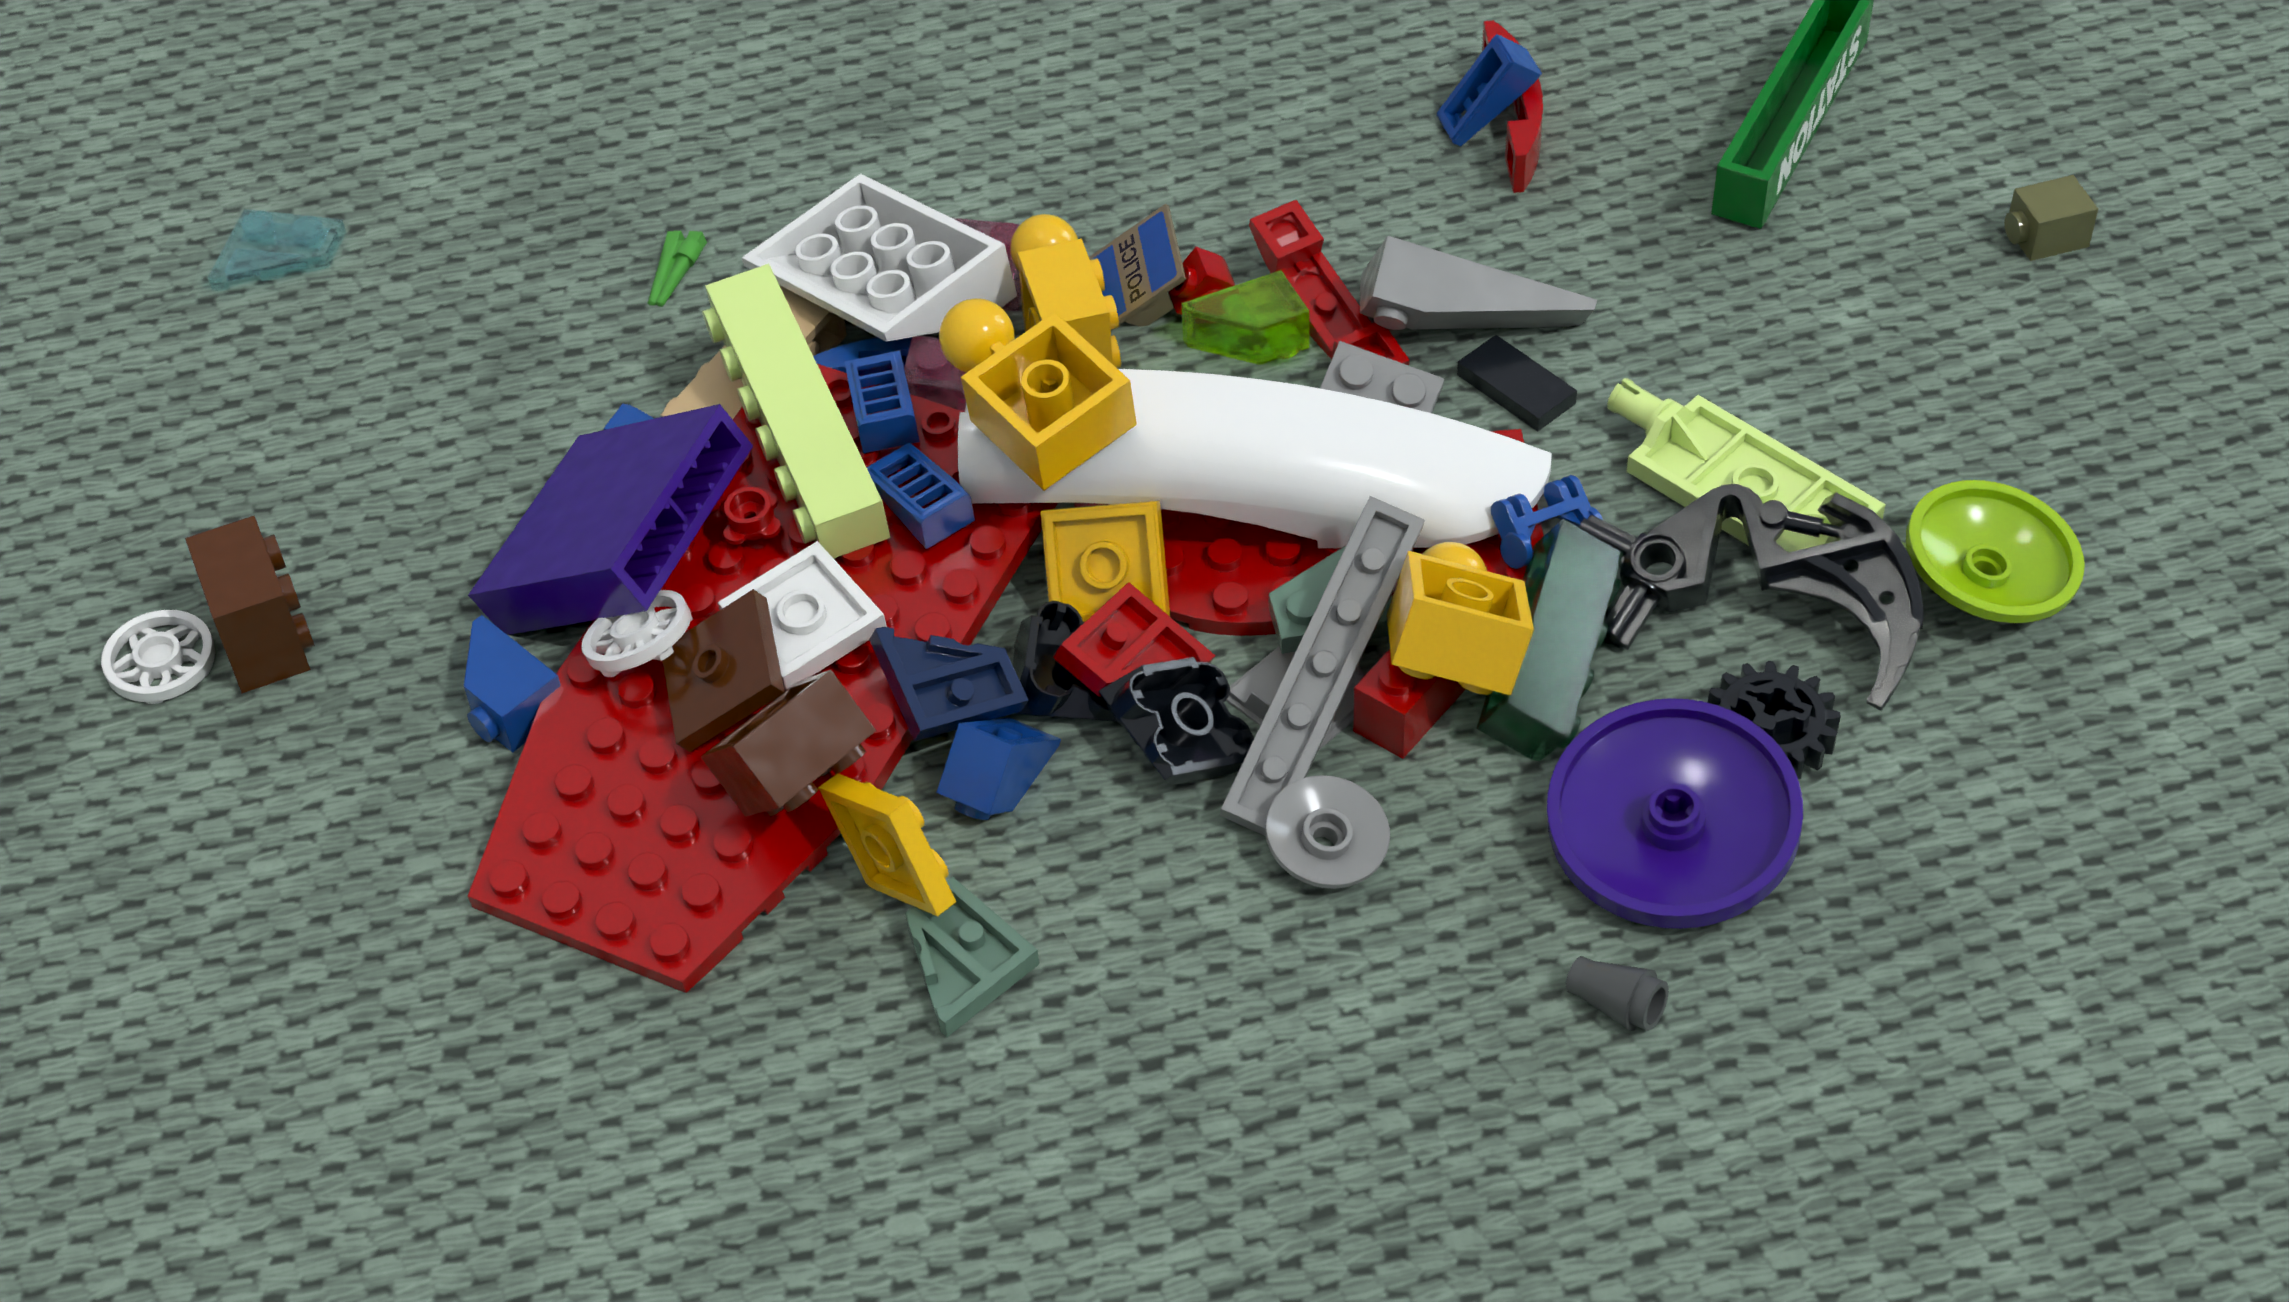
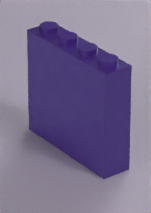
[468,404,753,635]

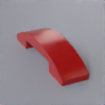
[1482,20,1543,193]
[1249,199,1410,366]

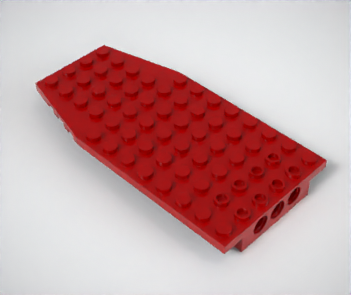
[468,364,1058,993]

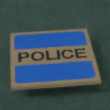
[1089,204,1186,330]

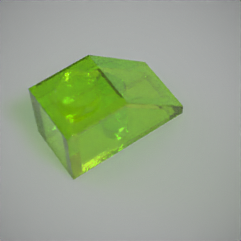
[1182,270,1310,365]

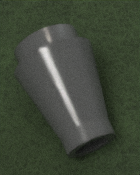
[1566,956,1669,1031]

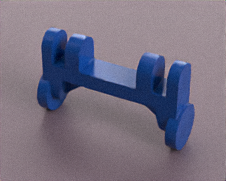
[1491,475,1603,569]

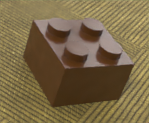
[185,516,315,693]
[701,670,876,817]

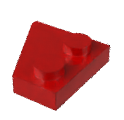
[1053,582,1216,697]

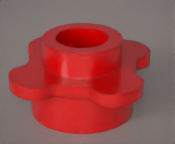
[720,486,782,545]

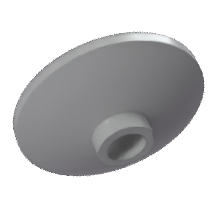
[1265,775,1390,889]

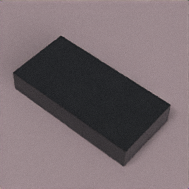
[1457,335,1577,432]

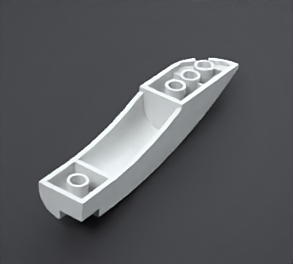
[958,369,1552,548]

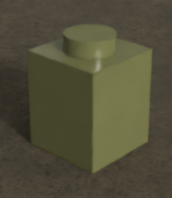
[2004,175,2098,261]

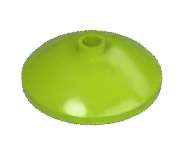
[1906,480,2085,623]

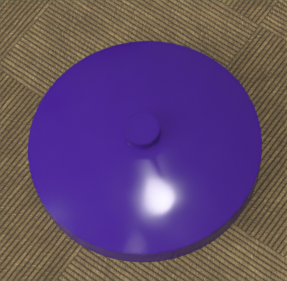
[1547,698,1803,929]

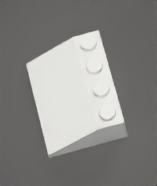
[742,174,1017,342]

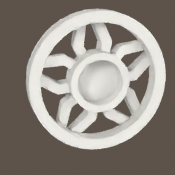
[582,590,693,677]
[101,610,215,704]

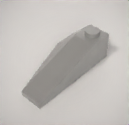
[1360,236,1597,330]

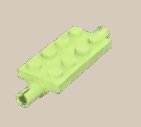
[1607,378,1908,552]

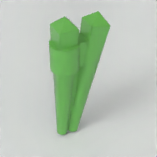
[648,230,707,307]

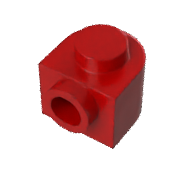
[1168,246,1239,322]

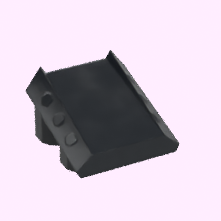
[1013,601,1117,722]
[1098,657,1254,785]

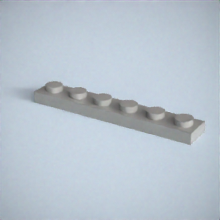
[1220,496,1425,836]

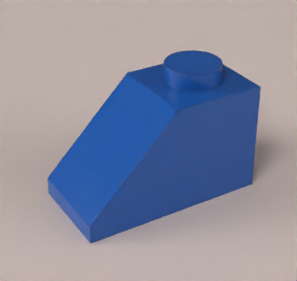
[464,615,561,753]
[936,718,1061,820]

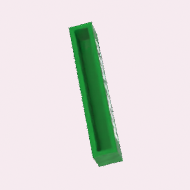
[1711,0,1874,229]

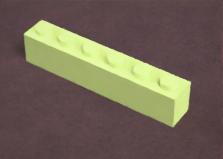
[702,264,890,559]

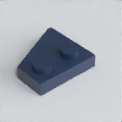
[869,627,1029,741]

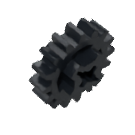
[1708,661,1841,779]

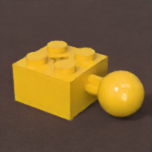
[1010,214,1121,368]
[939,298,1137,491]
[1387,542,1534,695]

